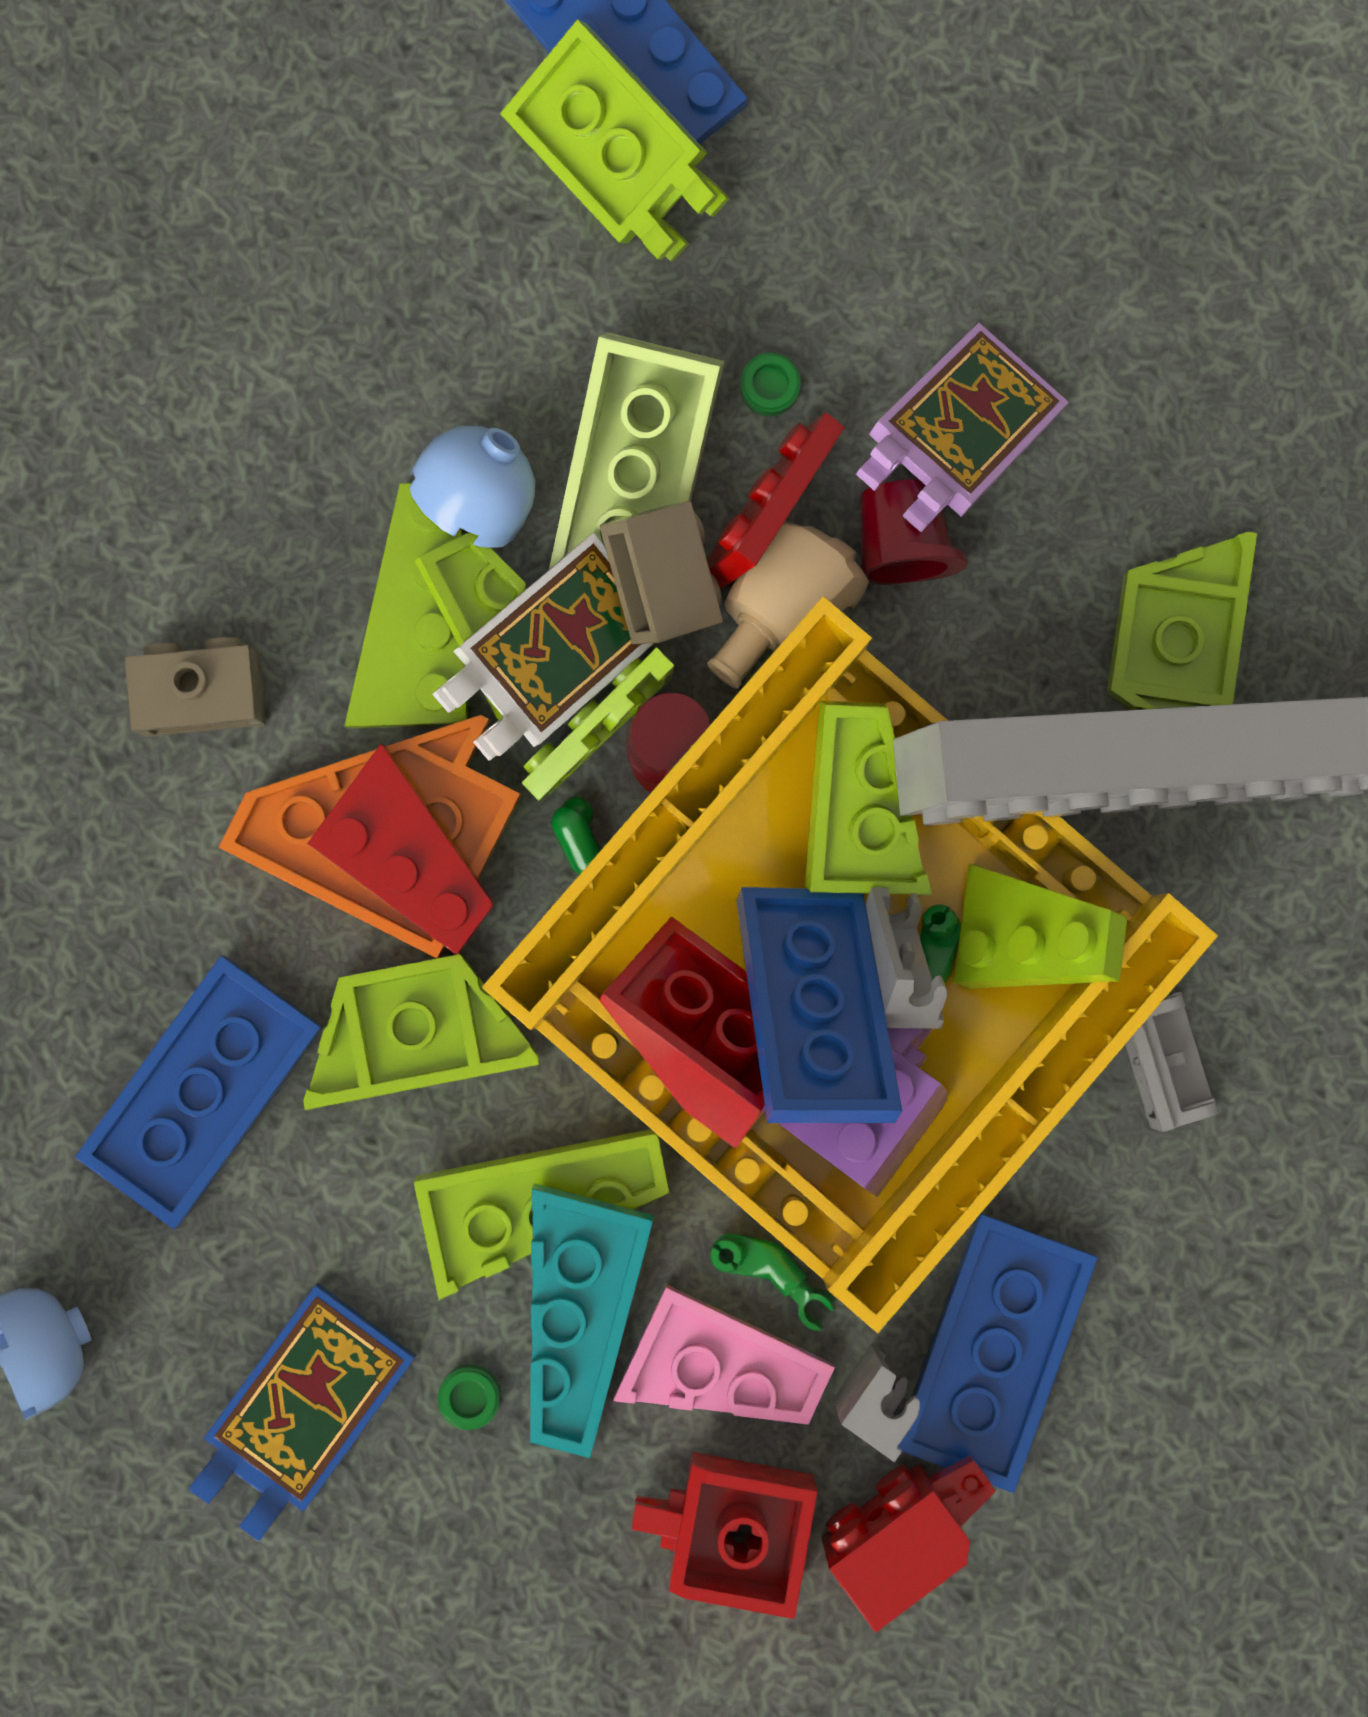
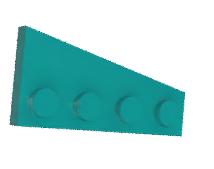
[530,1183,654,1458]

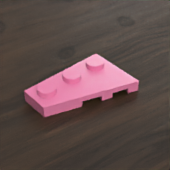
[613,1284,835,1425]

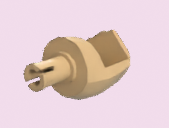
[707,521,869,689]

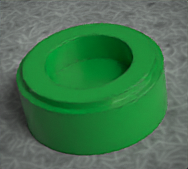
[740,353,801,417]
[438,1364,501,1430]

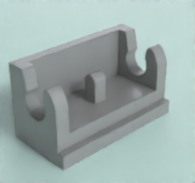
[865,887,947,1029]
[1125,992,1219,1132]
[833,1344,920,1462]

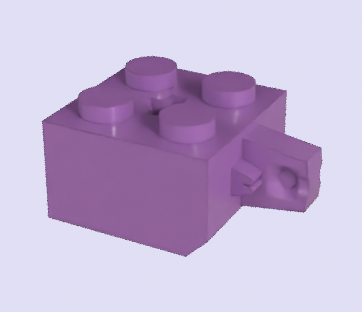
[764,1028,949,1197]

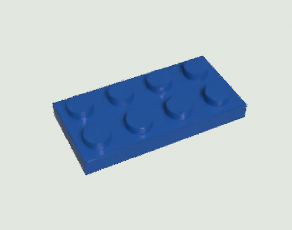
[505,0,748,144]
[736,887,902,1123]
[75,956,324,1230]
[899,1213,1098,1493]

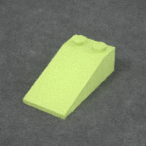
[549,332,725,569]

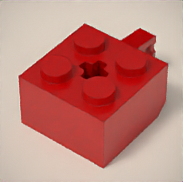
[631,1452,818,1619]
[821,1456,996,1633]

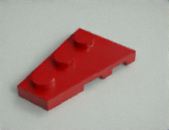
[707,412,845,590]
[307,744,496,955]

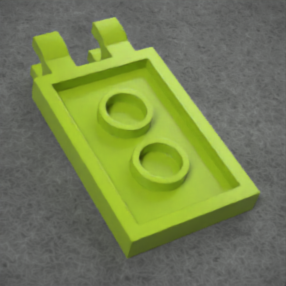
[500,19,730,262]

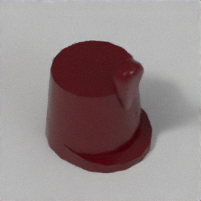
[860,479,968,585]
[626,693,713,793]

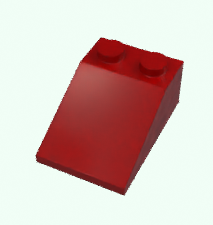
[599,916,765,1149]

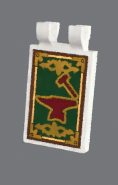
[432,533,654,761]

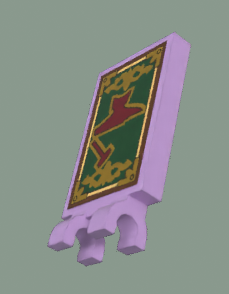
[856,323,1069,532]

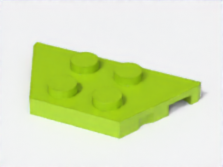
[1106,532,1257,710]
[303,954,540,1110]

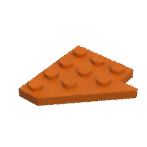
[218,715,522,958]

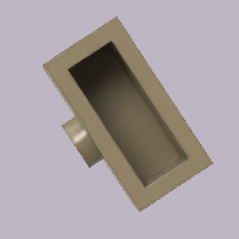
[599,501,723,645]
[125,637,266,737]

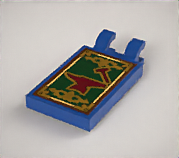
[188,1283,417,1542]

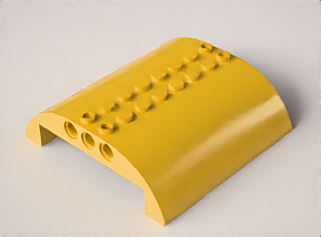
[482,596,1218,1334]

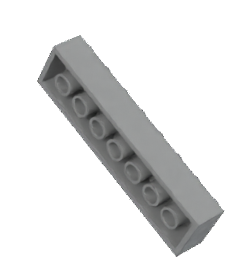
[893,697,1368,825]

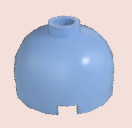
[409,426,536,548]
[0,1288,92,1420]

